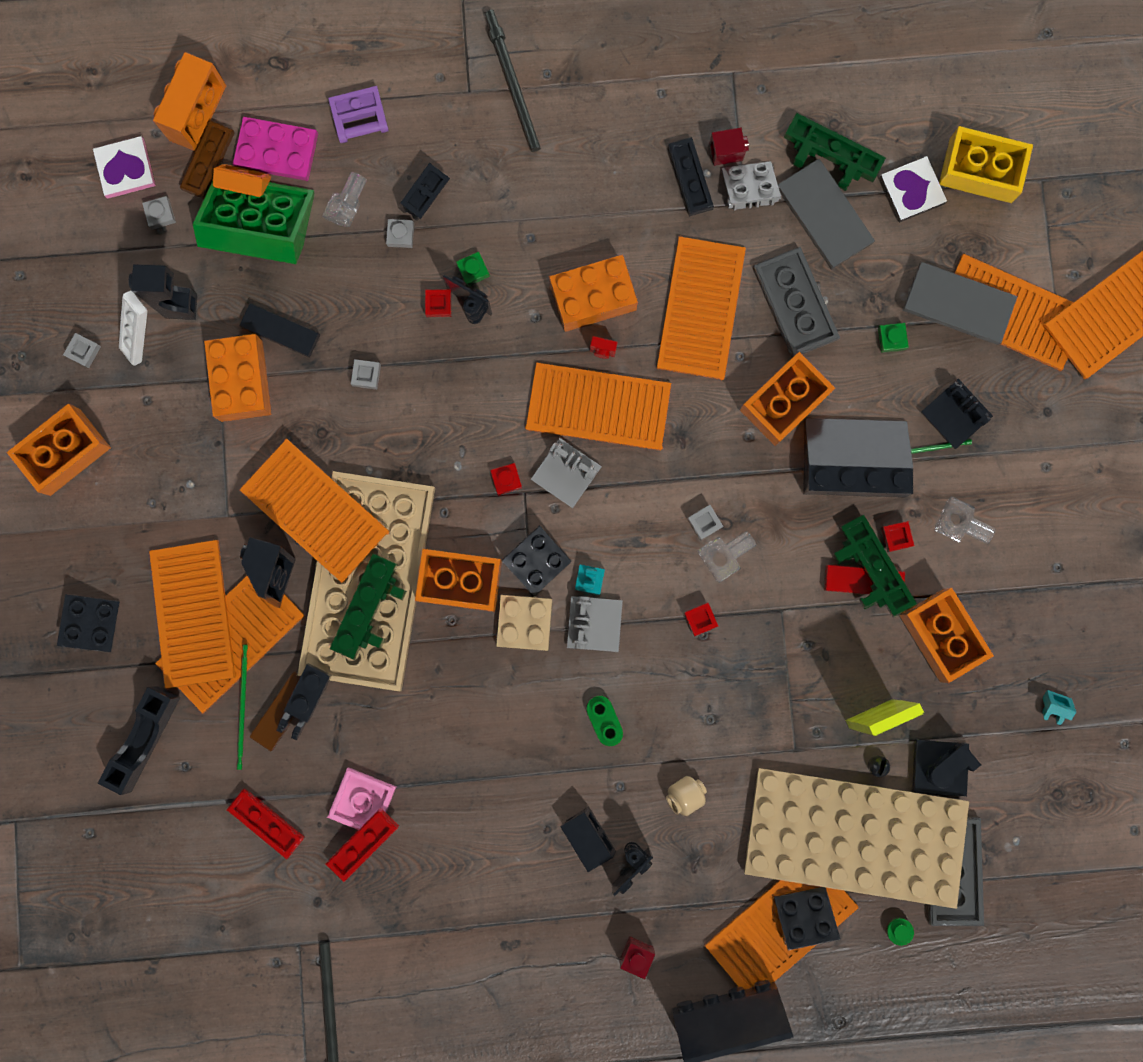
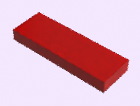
[824,565,905,595]
[227,788,305,859]
[325,807,399,882]

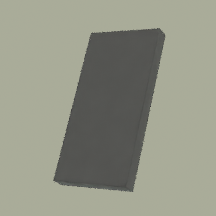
[778,158,875,270]
[753,247,840,358]
[903,262,1018,345]
[928,817,984,926]

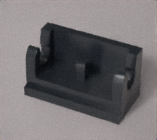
[399,162,450,221]
[560,806,616,872]

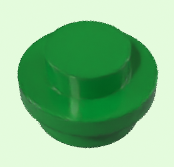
[887,918,914,946]

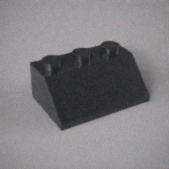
[240,538,296,608]

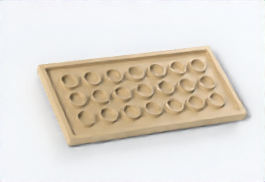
[298,471,435,691]
[744,768,969,909]

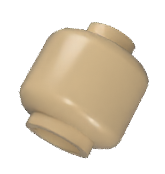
[666,776,707,816]

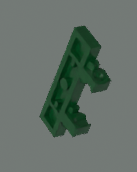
[784,113,886,191]
[834,515,917,618]
[330,554,407,660]

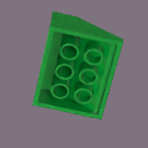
[193,181,314,264]

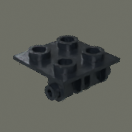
[443,275,492,324]
[921,378,993,450]
[501,525,572,596]
[56,594,120,652]
[611,842,653,896]
[774,887,840,950]

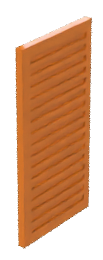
[657,237,746,381]
[1043,250,1143,379]
[954,254,1073,371]
[525,363,671,451]
[240,439,389,583]
[149,540,235,689]
[155,576,305,714]
[705,880,859,990]

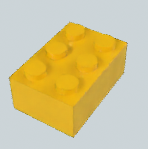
[939,126,1033,203]

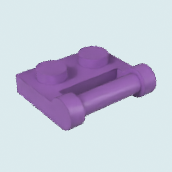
[328,86,389,143]

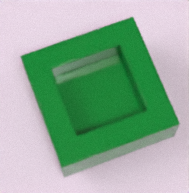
[456,252,490,287]
[878,323,909,353]

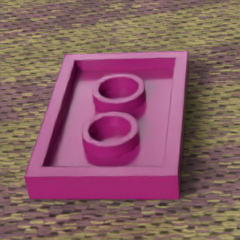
[233,117,318,181]

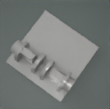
[722,161,781,211]
[531,438,602,508]
[567,596,623,652]

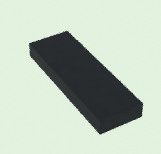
[668,137,714,217]
[239,304,320,358]

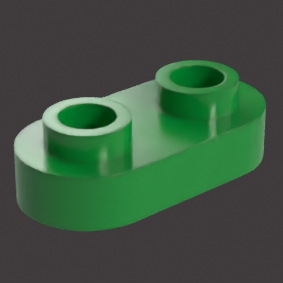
[587,696,623,746]

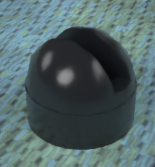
[868,755,890,777]

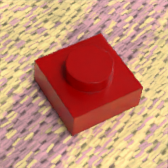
[425,289,452,317]
[590,336,618,359]
[490,463,522,496]
[881,521,915,552]
[684,603,718,637]

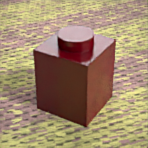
[709,127,749,166]
[619,936,655,979]

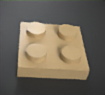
[496,595,552,651]

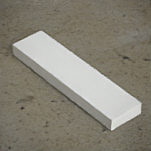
[119,291,147,366]

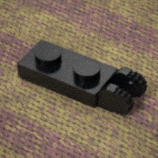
[276,663,332,740]

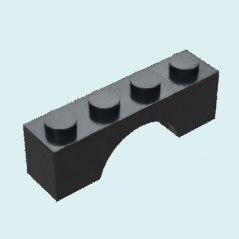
[128,264,197,320]
[97,686,180,795]

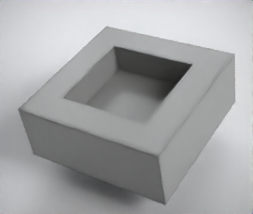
[142,196,176,230]
[386,219,414,248]
[63,333,101,368]
[351,359,381,390]
[687,505,724,541]

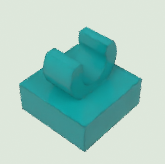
[575,565,605,595]
[1042,690,1076,725]

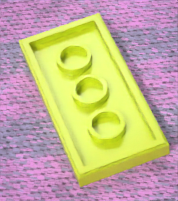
[846,699,924,736]

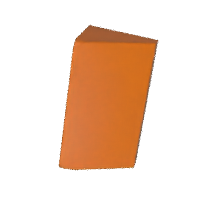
[213,164,271,197]

